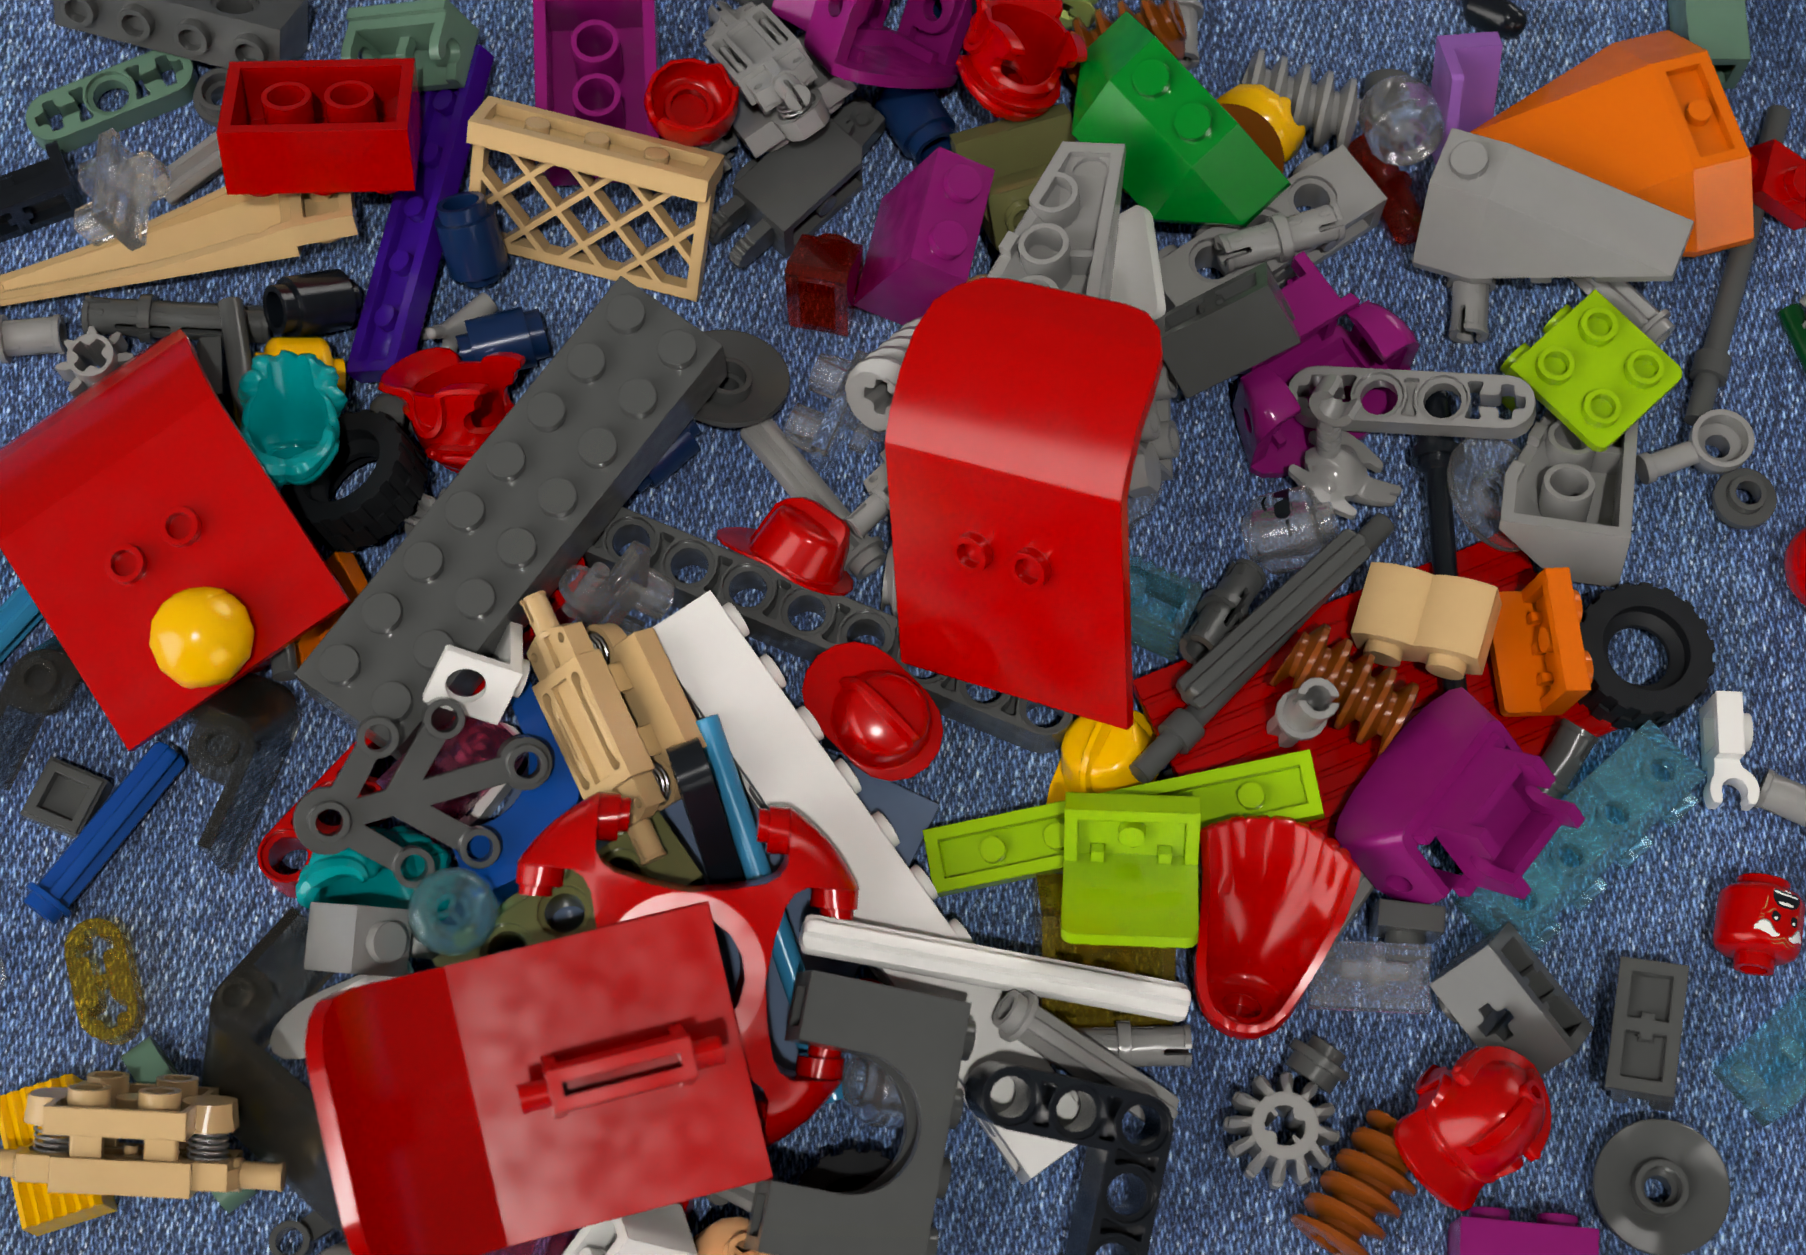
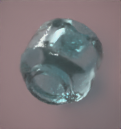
[406,867,498,956]

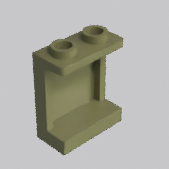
[949,103,1075,251]

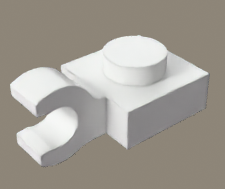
[1699,690,1760,811]

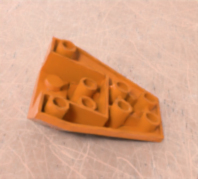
[1470,30,1754,257]

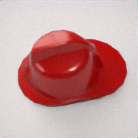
[716,497,853,596]
[802,642,943,782]

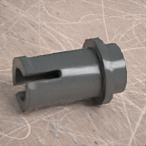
[1538,718,1600,799]

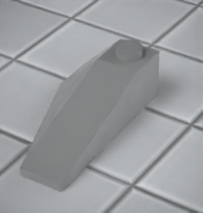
[1412,128,1694,284]
[979,141,1126,300]
[1499,409,1639,588]

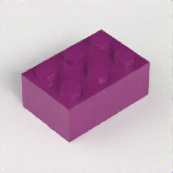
[533,0,662,186]

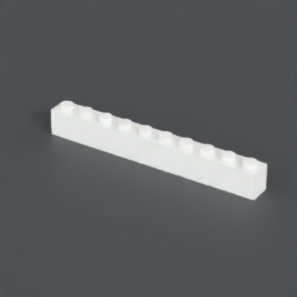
[653,590,1081,1185]

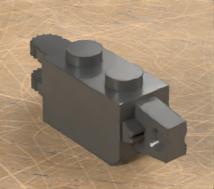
[709,96,885,269]

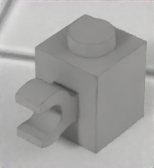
[303,902,442,977]

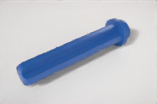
[23,741,186,925]

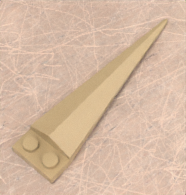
[0,186,358,307]

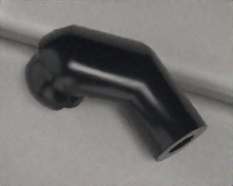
[1461,0,1527,39]

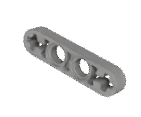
[1289,366,1536,440]

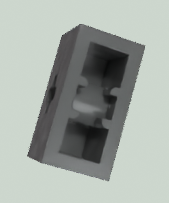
[1429,921,1594,1076]

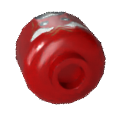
[1712,873,1805,976]

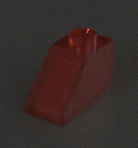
[785,233,863,337]

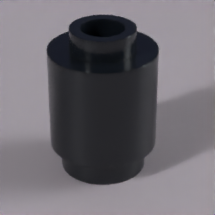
[263,269,361,337]

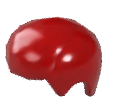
[644,58,739,148]

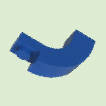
[452,676,583,913]

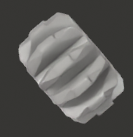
[1222,1072,1340,1190]

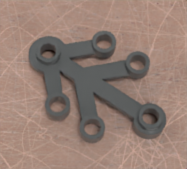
[293,697,552,888]

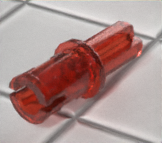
[1348,130,1423,246]

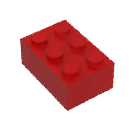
[216,58,422,197]

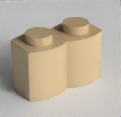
[1350,562,1502,680]

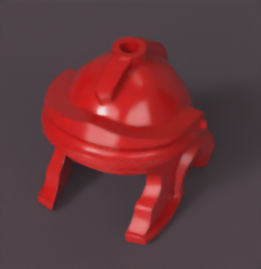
[956,0,1088,122]
[378,347,526,473]
[1393,1046,1552,1211]

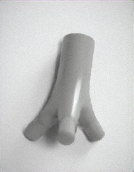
[420,292,498,352]

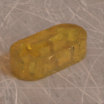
[64,918,145,1046]

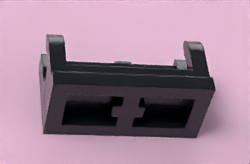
[0,140,87,243]

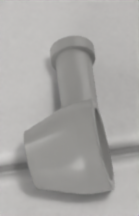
[1636,409,1755,485]

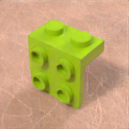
[1500,289,1682,452]
[1061,792,1201,948]

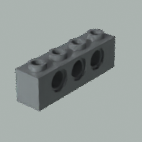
[53,0,308,69]

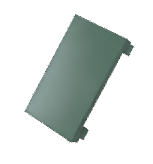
[341,0,479,92]

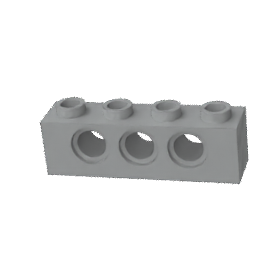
[1158,144,1387,312]

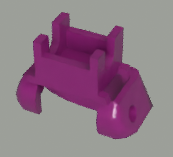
[771,0,972,89]
[1233,251,1420,478]
[1335,687,1585,904]

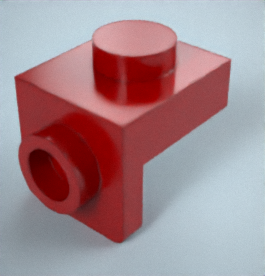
[1748,139,1806,231]

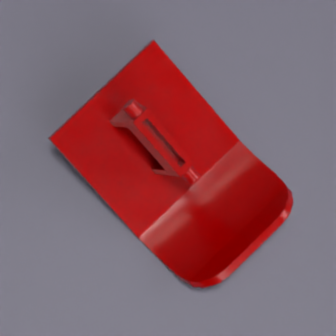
[885,277,1163,730]
[0,329,352,752]
[305,902,773,1255]

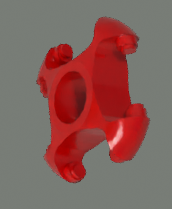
[515,791,860,1148]

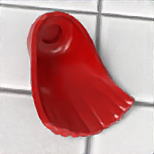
[1194,815,1361,1040]

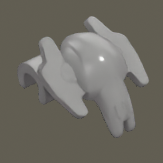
[1288,374,1402,520]

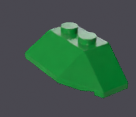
[1071,11,1291,227]

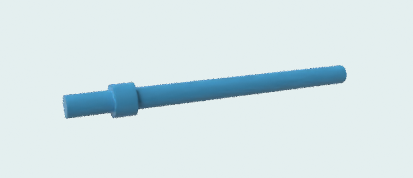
[696,714,849,1104]

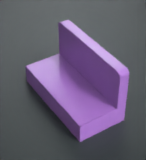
[1426,31,1503,165]

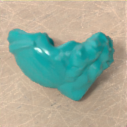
[237,350,348,487]
[295,825,457,932]

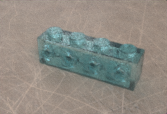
[1454,719,1707,954]

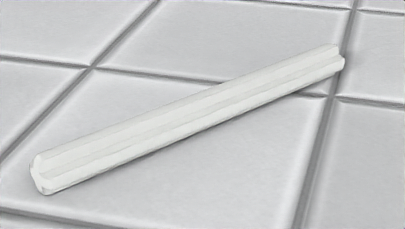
[799,914,1191,1022]

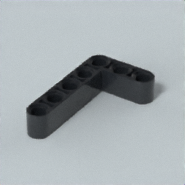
[965,1061,1173,1255]

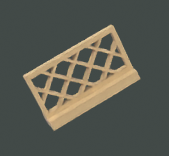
[466,95,725,302]

